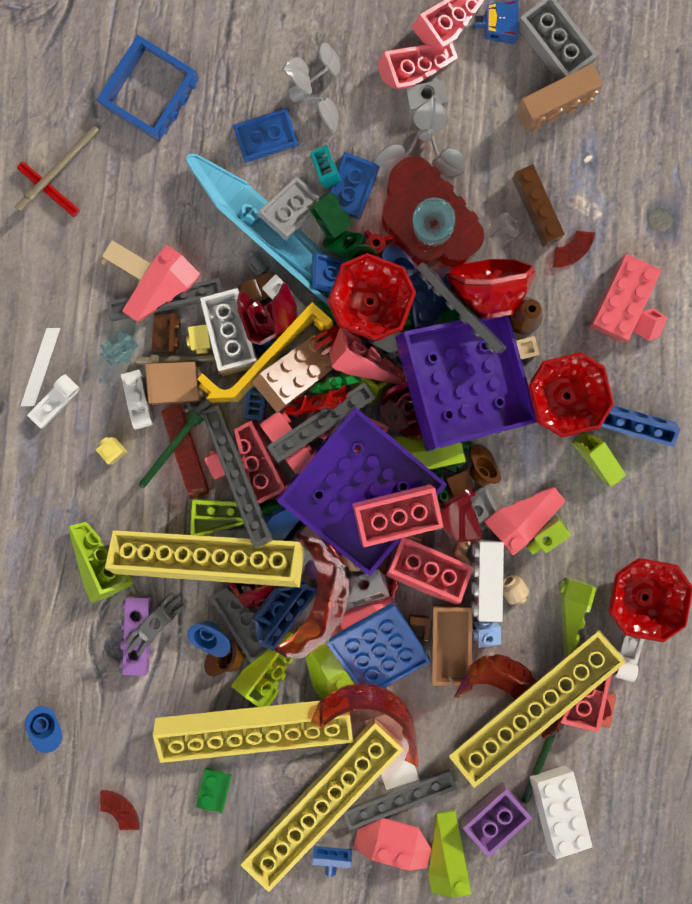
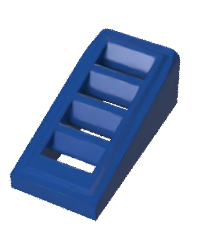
[244,385,266,421]

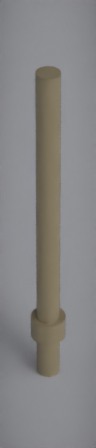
[15,125,99,212]
[136,354,216,365]

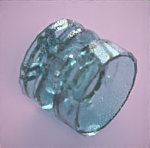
[413,197,456,246]

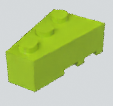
[191,498,244,536]

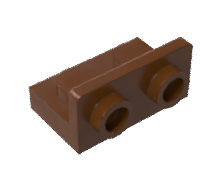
[151,313,181,354]

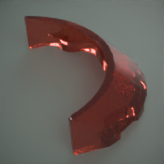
[274,533,349,658]
[454,654,561,739]
[311,683,418,767]

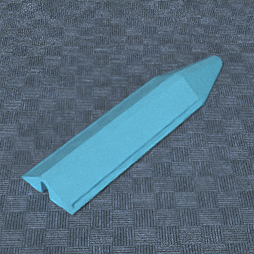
[185,154,330,307]

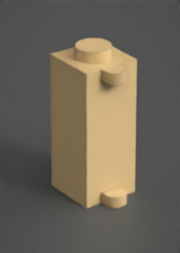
[101,240,151,285]

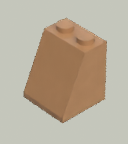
[145,362,204,406]

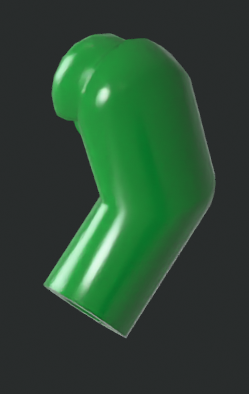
[316,301,337,325]

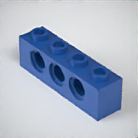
[601,405,681,447]

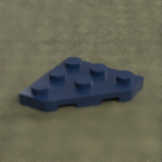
[406,268,454,329]

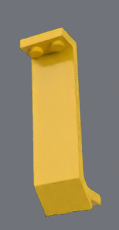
[197,302,333,403]

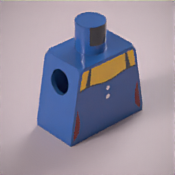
[474,0,518,44]

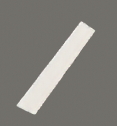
[21,328,60,406]

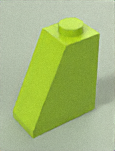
[571,431,626,487]

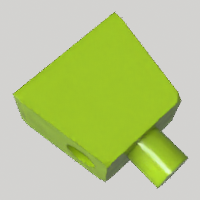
[527,514,572,555]

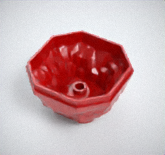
[327,253,416,341]
[447,259,536,319]
[528,352,614,438]
[608,558,692,643]

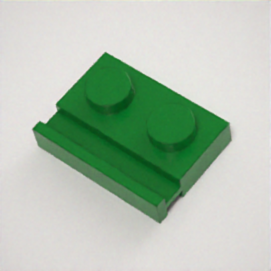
[196,768,232,814]

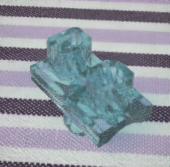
[101,331,139,366]

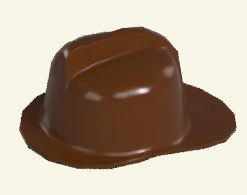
[470,444,501,488]
[204,640,246,677]

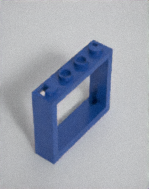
[97,34,199,142]

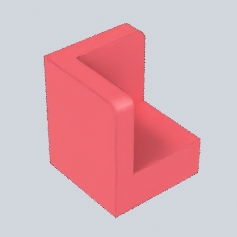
[634,308,668,341]

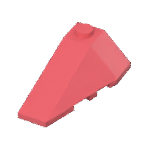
[412,0,484,49]
[377,43,457,90]
[122,245,201,323]
[484,486,565,555]

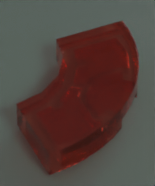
[552,231,595,268]
[100,790,140,830]

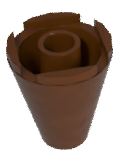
[509,297,543,335]

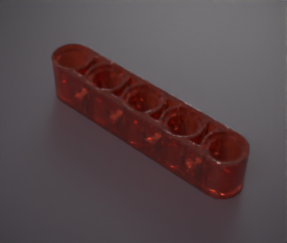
[161,404,209,499]

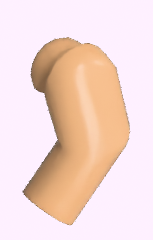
[454,541,471,565]

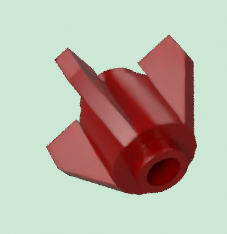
[364,230,393,258]

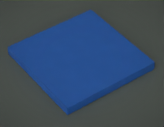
[326,602,432,698]

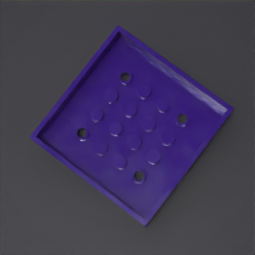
[395,315,537,452]
[276,406,447,576]

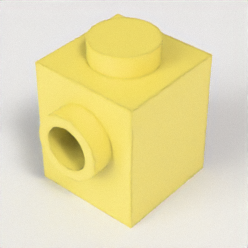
[186,325,213,355]
[96,437,127,465]

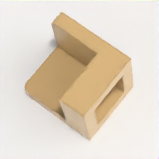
[516,336,540,360]

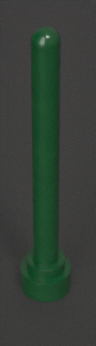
[139,410,204,488]
[522,719,564,804]

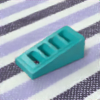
[310,144,341,189]

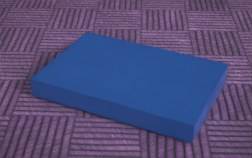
[233,108,299,163]
[330,152,380,220]

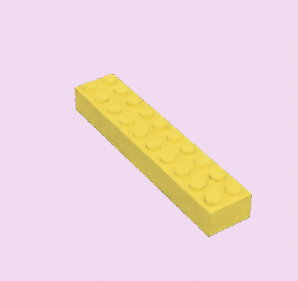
[105,531,305,588]
[449,630,626,788]
[153,698,353,763]
[241,717,403,892]

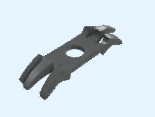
[125,592,186,657]

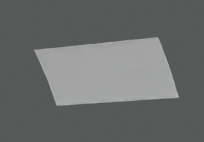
[365,711,419,790]

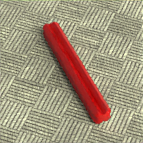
[17,161,80,217]

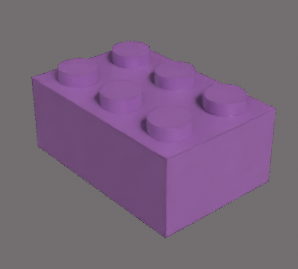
[460,782,532,857]

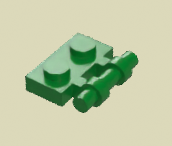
[310,374,361,394]

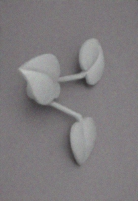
[282,43,341,134]
[375,95,465,176]

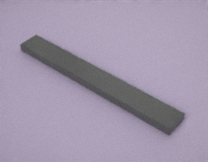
[201,404,273,549]

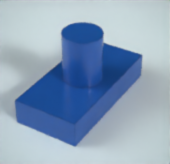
[312,846,352,877]

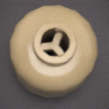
[503,576,529,605]

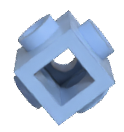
[472,621,501,648]

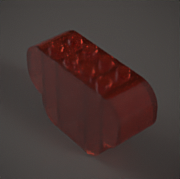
[382,156,484,268]

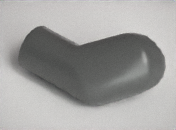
[182,398,212,416]

